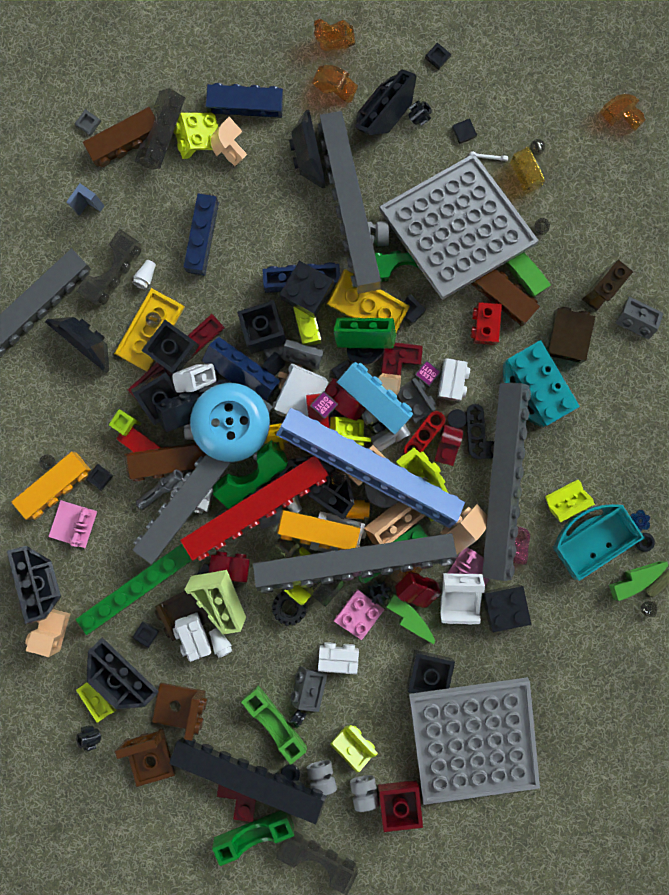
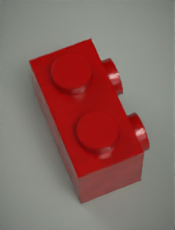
[470,302,502,345]

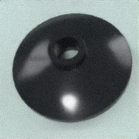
[347,348,385,365]

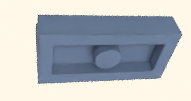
[67,184,104,216]

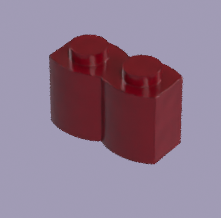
[209,551,250,582]
[395,572,442,608]

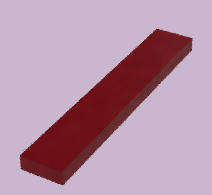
[127,314,225,400]

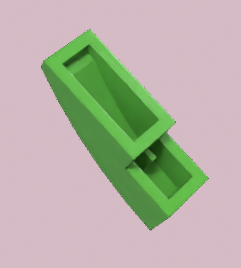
[505,252,551,297]
[609,561,668,601]
[386,593,435,644]

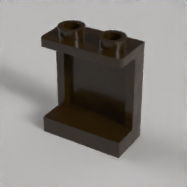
[582,259,633,311]
[546,307,596,363]
[155,591,211,641]

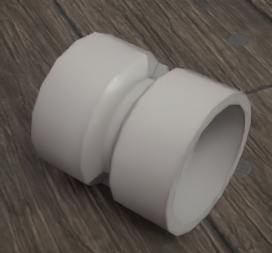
[368,221,389,247]
[306,760,337,795]
[350,775,379,812]

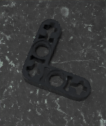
[466,404,525,459]

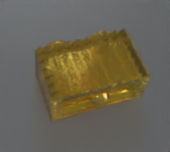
[509,147,546,194]

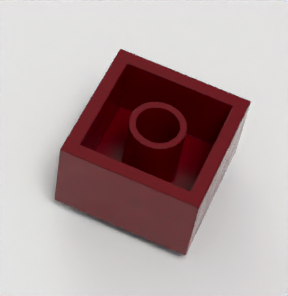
[378,780,423,832]

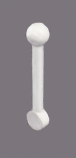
[469,151,508,162]

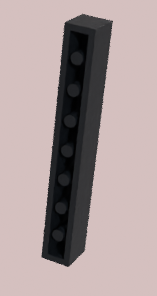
[169,738,327,825]

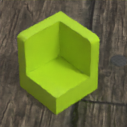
[109,409,142,436]

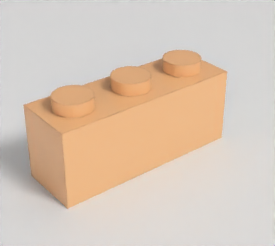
[363,502,425,545]

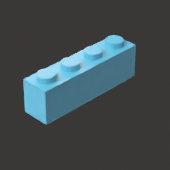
[337,362,413,434]

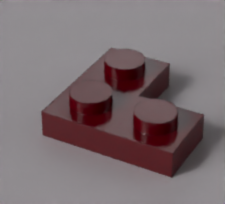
[381,342,423,376]
[217,784,256,822]

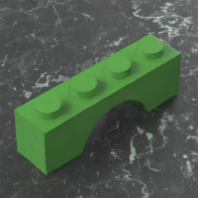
[241,685,307,765]

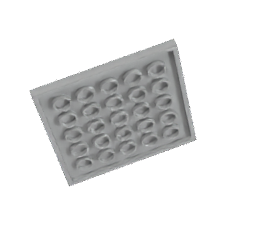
[379,154,539,300]
[409,677,540,805]

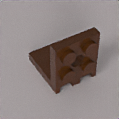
[152,682,207,741]
[115,728,176,787]

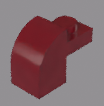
[324,378,366,421]
[434,425,463,467]

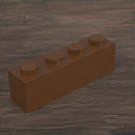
[83,107,163,168]
[471,269,540,327]
[124,442,206,482]

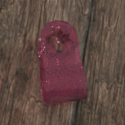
[513,527,530,565]

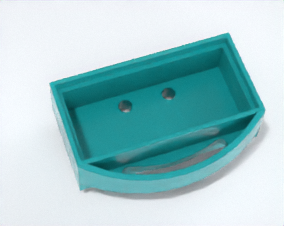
[503,340,580,427]
[552,504,644,581]

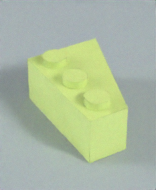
[184,570,246,634]

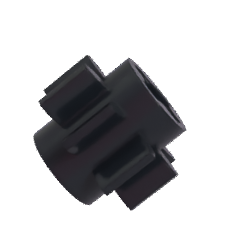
[408,100,432,126]
[367,580,392,605]
[76,725,101,752]

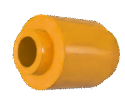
[346,500,370,519]

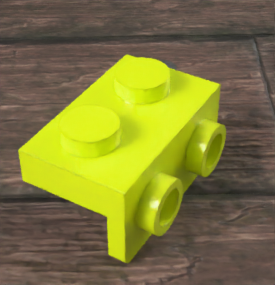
[330,417,371,446]
[545,480,595,522]
[76,683,117,723]
[330,725,378,773]

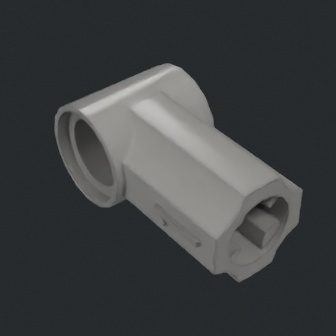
[371,424,411,451]

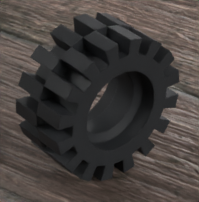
[272,591,307,626]

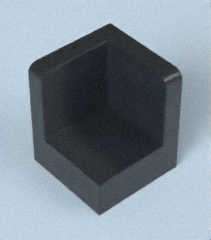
[404,294,426,326]

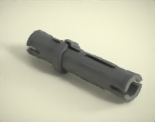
[136,469,184,510]

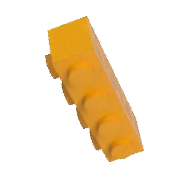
[12,451,91,520]
[276,510,361,550]

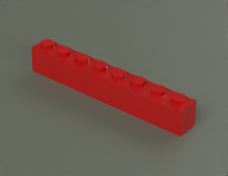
[180,456,329,561]

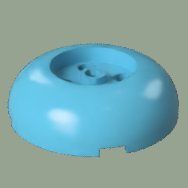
[190,383,270,462]

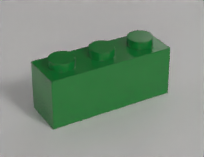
[333,318,396,349]

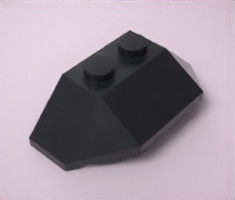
[355,69,417,135]
[289,109,326,188]
[45,317,109,373]
[279,455,354,520]
[7,546,61,625]
[87,637,159,709]

